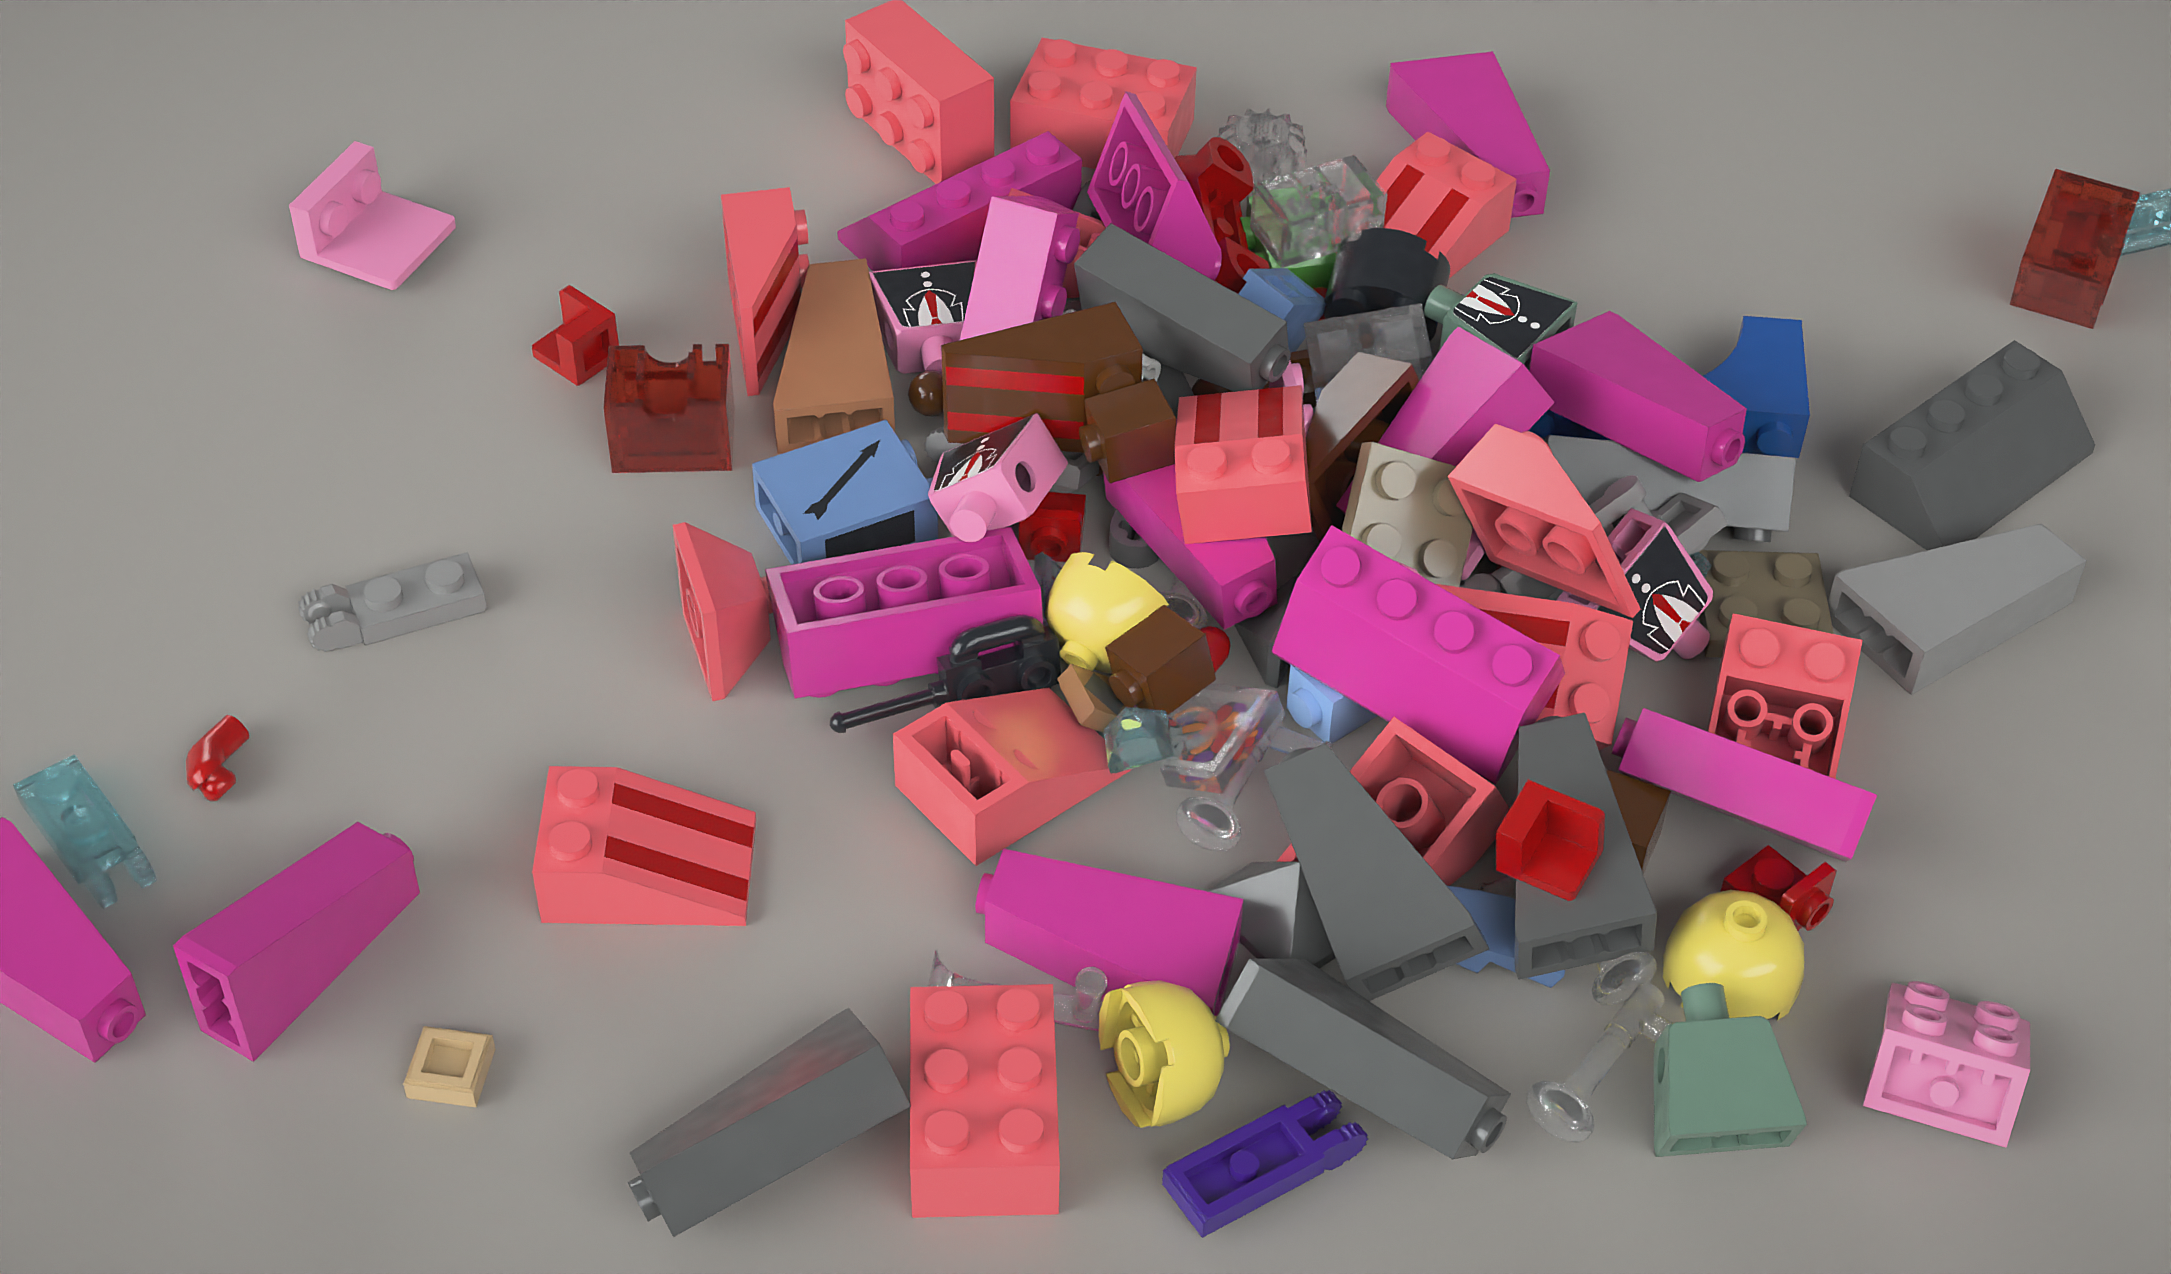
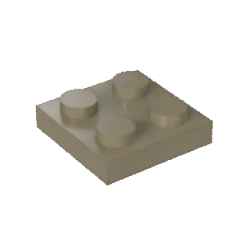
[1342,442,1473,587]
[1693,550,1834,658]

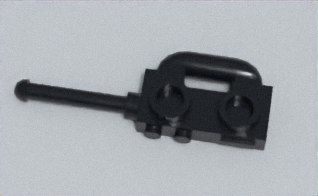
[830,615,1061,733]

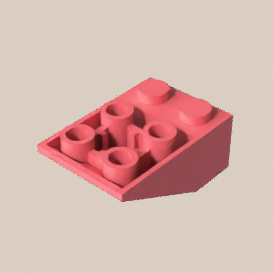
[1707,613,1863,779]
[893,688,1131,866]

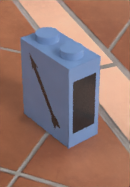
[752,420,938,565]

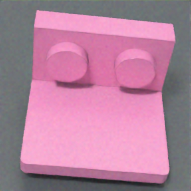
[289,141,456,290]
[1863,981,2030,1148]

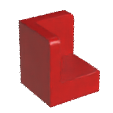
[532,285,620,386]
[1496,779,1605,901]

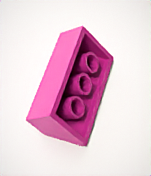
[1087,91,1222,281]
[837,131,1082,271]
[1272,525,1565,785]
[765,527,1043,699]

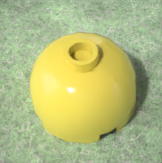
[1045,552,1169,673]
[1663,890,1804,1021]
[1098,980,1230,1128]

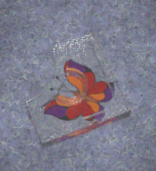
[1137,683,1283,794]

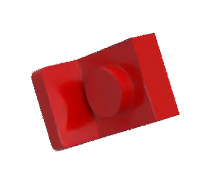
[1019,492,1086,562]
[1720,845,1837,931]

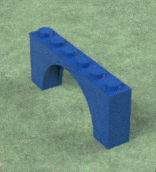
[1462,294,1810,458]

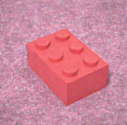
[843,0,994,184]
[1010,37,1197,169]
[910,984,1060,1218]

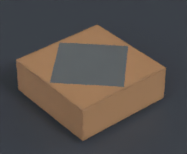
[1057,664,1139,739]

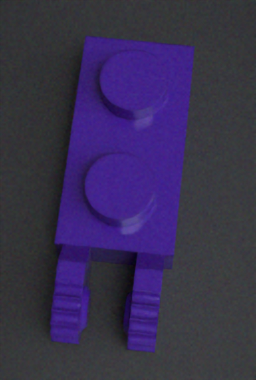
[1162,1090,1369,1238]

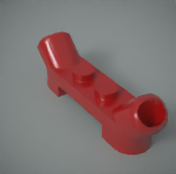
[1174,137,1270,294]

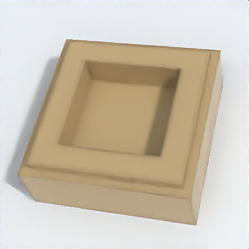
[403,1026,496,1108]

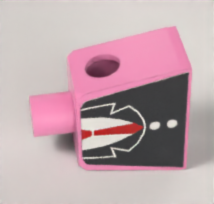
[869,260,977,374]
[928,413,1068,542]
[1556,508,1713,662]

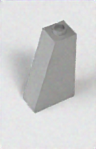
[1828,524,2087,695]

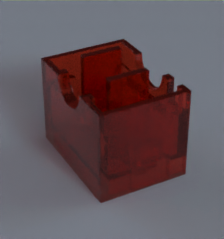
[2009,169,2140,329]
[603,344,735,473]

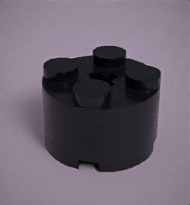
[1323,228,1450,358]

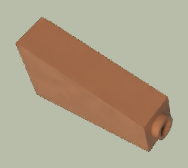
[773,258,895,454]

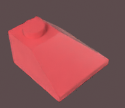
[673,522,773,702]

